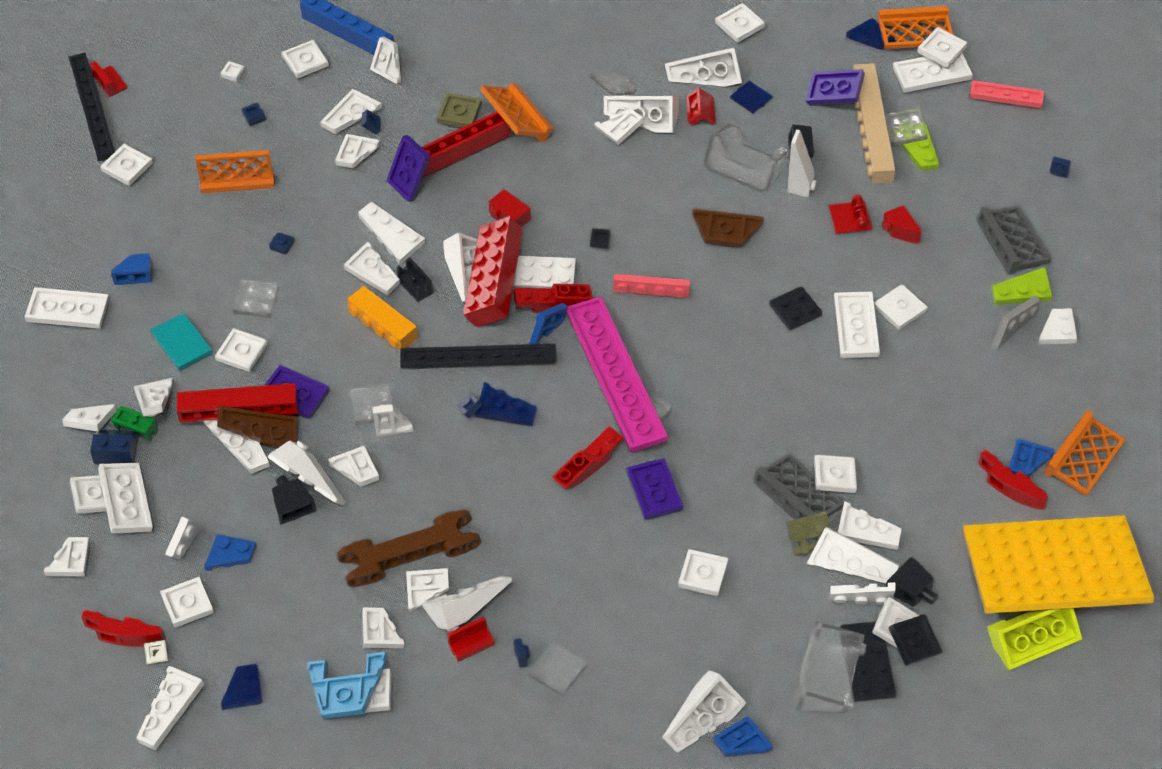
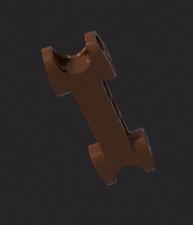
[336,509,482,587]

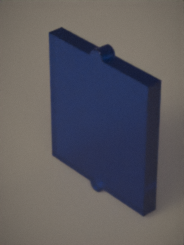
[730,80,773,114]

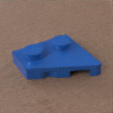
[529,303,568,344]

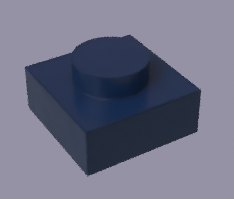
[241,102,265,125]
[362,109,381,134]
[1050,156,1072,178]
[269,232,295,255]
[457,392,482,419]
[513,638,530,668]

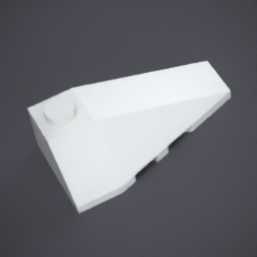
[665,47,742,87]
[604,96,679,132]
[787,130,817,198]
[443,232,477,303]
[268,440,346,506]
[422,576,512,631]
[662,670,746,753]

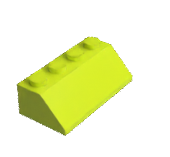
[987,608,1082,670]

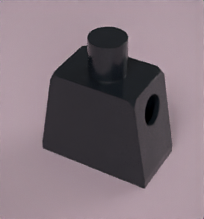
[272,476,316,525]
[886,556,938,607]

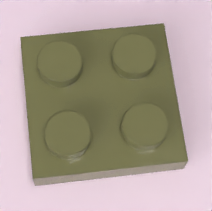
[437,92,482,128]

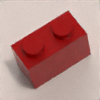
[488,189,531,228]

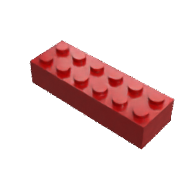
[463,216,523,328]

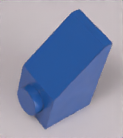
[111,253,153,285]

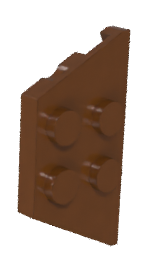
[692,209,764,248]

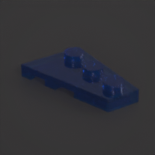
[475,382,537,427]

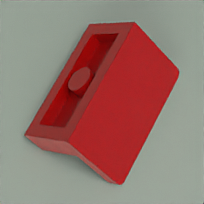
[90,61,127,97]
[686,88,716,126]
[447,617,495,662]

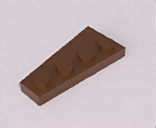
[217,406,297,449]

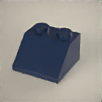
[90,430,139,465]

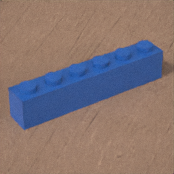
[300,0,394,55]

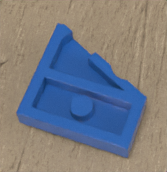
[1009,438,1055,477]
[204,534,257,571]
[713,716,773,757]

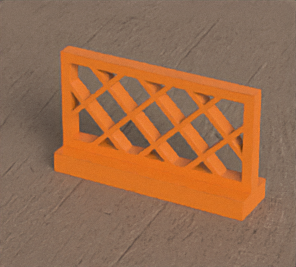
[877,6,953,49]
[480,83,553,142]
[195,150,275,194]
[1043,410,1126,496]

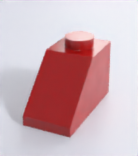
[882,205,922,244]

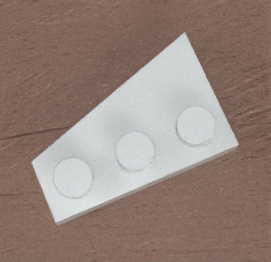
[320,89,382,134]
[344,242,400,296]
[134,378,174,417]
[838,501,902,550]
[829,583,895,605]

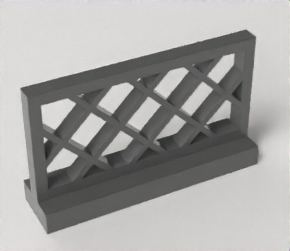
[976,206,1051,275]
[753,453,844,520]

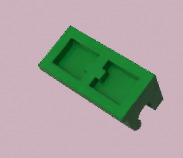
[111,406,158,441]

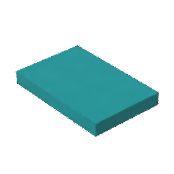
[150,313,213,371]

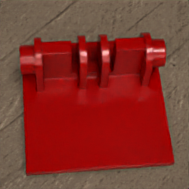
[828,194,873,234]

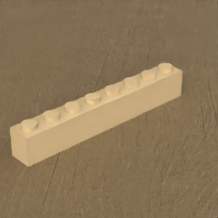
[853,63,895,184]

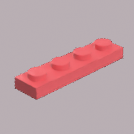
[970,80,1044,108]
[613,274,690,298]

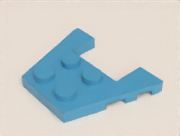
[307,652,388,719]

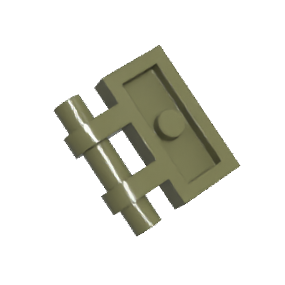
[786,511,830,556]

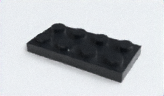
[840,621,896,702]

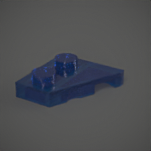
[846,18,895,50]
[221,663,263,710]

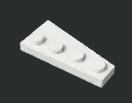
[358,202,425,265]
[203,420,270,474]
[807,527,900,583]
[137,666,205,750]

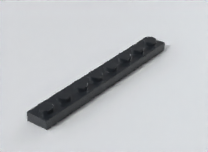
[68,52,115,161]
[400,343,556,368]

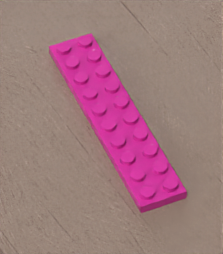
[566,296,668,453]

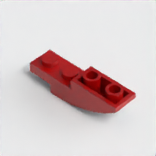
[513,283,593,312]
[552,426,624,490]
[978,449,1048,510]
[81,609,166,647]

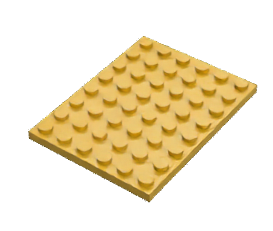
[963,515,1154,613]

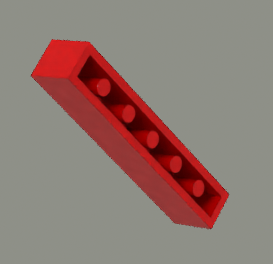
[422,111,511,177]
[176,383,298,423]

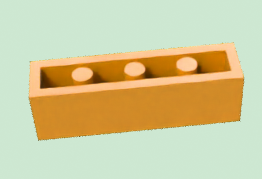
[347,286,418,350]

